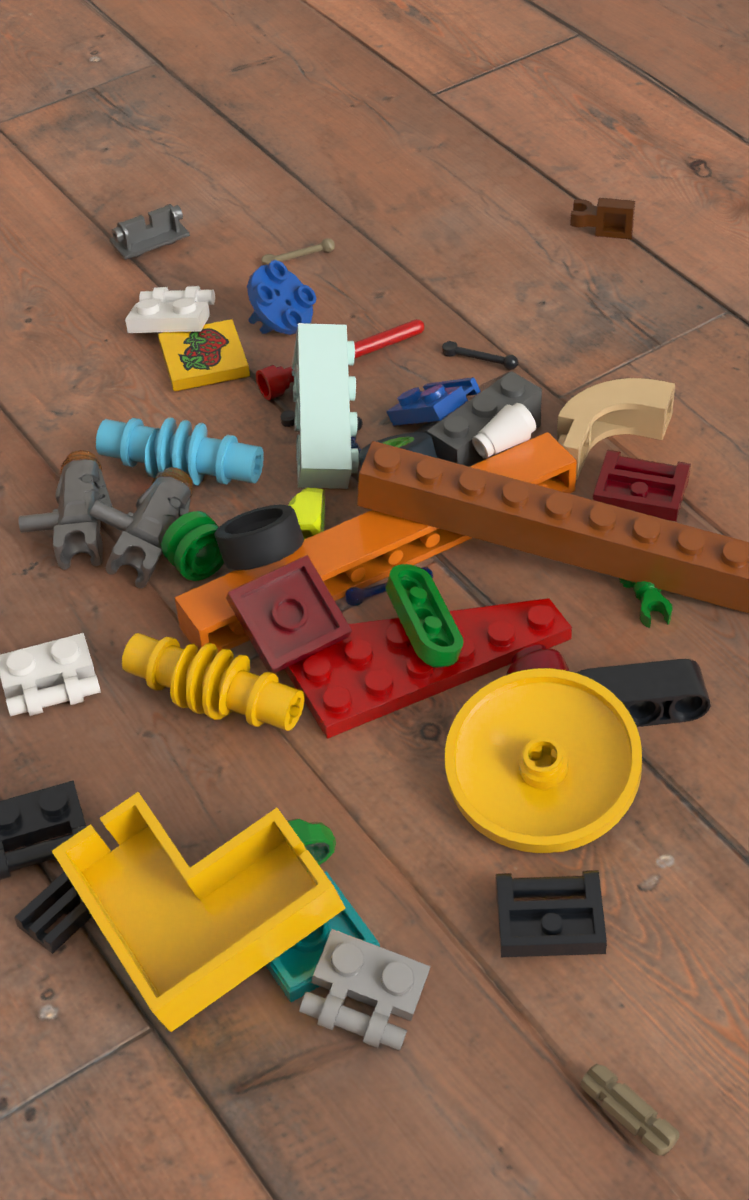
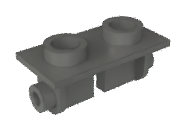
[110,204,190,260]

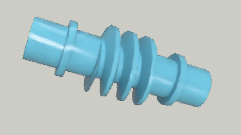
[96,417,264,486]

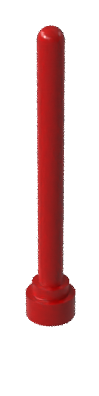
[256,319,425,400]

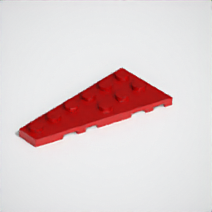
[284,598,572,739]

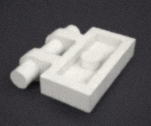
[125,286,215,333]
[0,633,101,717]

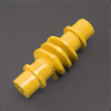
[122,633,304,731]

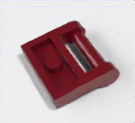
[593,450,691,522]

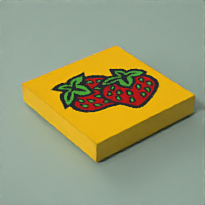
[158,319,250,391]

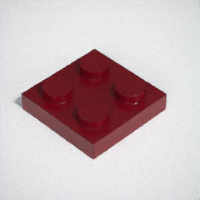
[226,555,352,674]

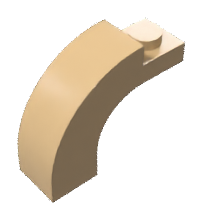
[557,378,675,480]

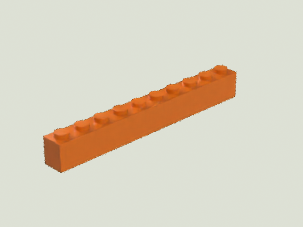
[174,432,577,653]

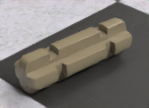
[581,1064,680,1156]

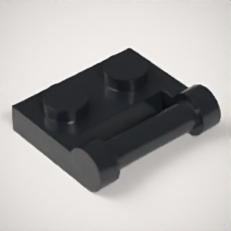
[0,780,87,880]
[496,870,607,958]

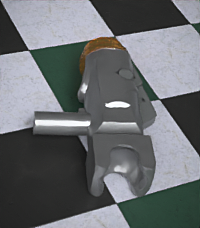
[19,450,113,570]
[89,467,193,588]

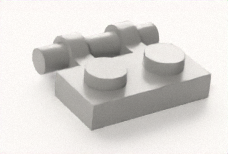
[299,929,431,1051]

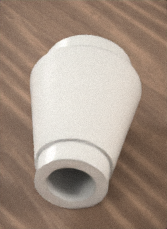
[472,403,536,459]

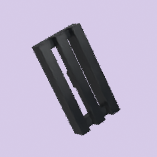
[15,872,92,954]

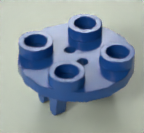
[247,260,316,335]

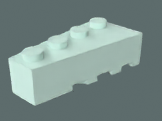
[292,323,359,489]

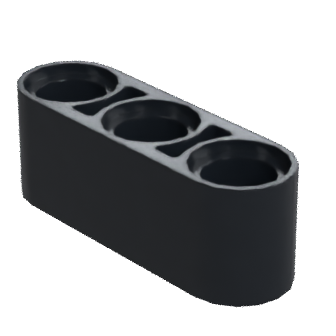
[576,659,711,727]

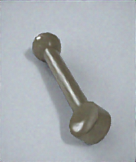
[261,238,335,265]

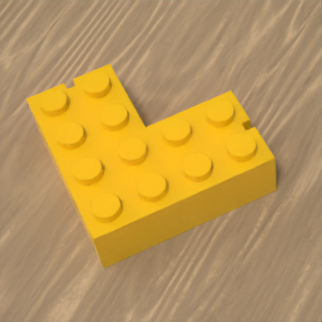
[52,792,346,1032]

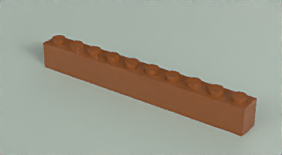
[357,441,749,613]

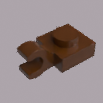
[570,198,635,239]

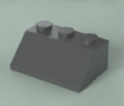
[415,371,542,467]

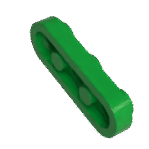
[386,564,464,667]

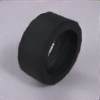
[214,504,304,570]

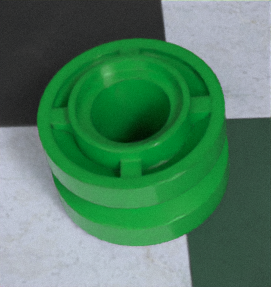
[161,511,224,581]

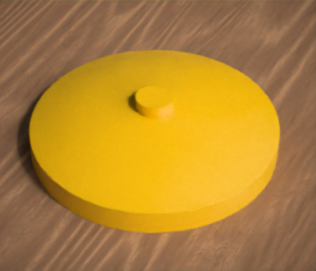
[445,668,642,853]

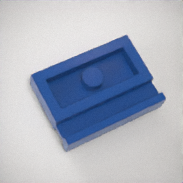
[386,377,481,426]

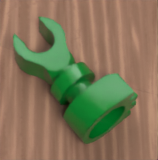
[619,578,673,628]

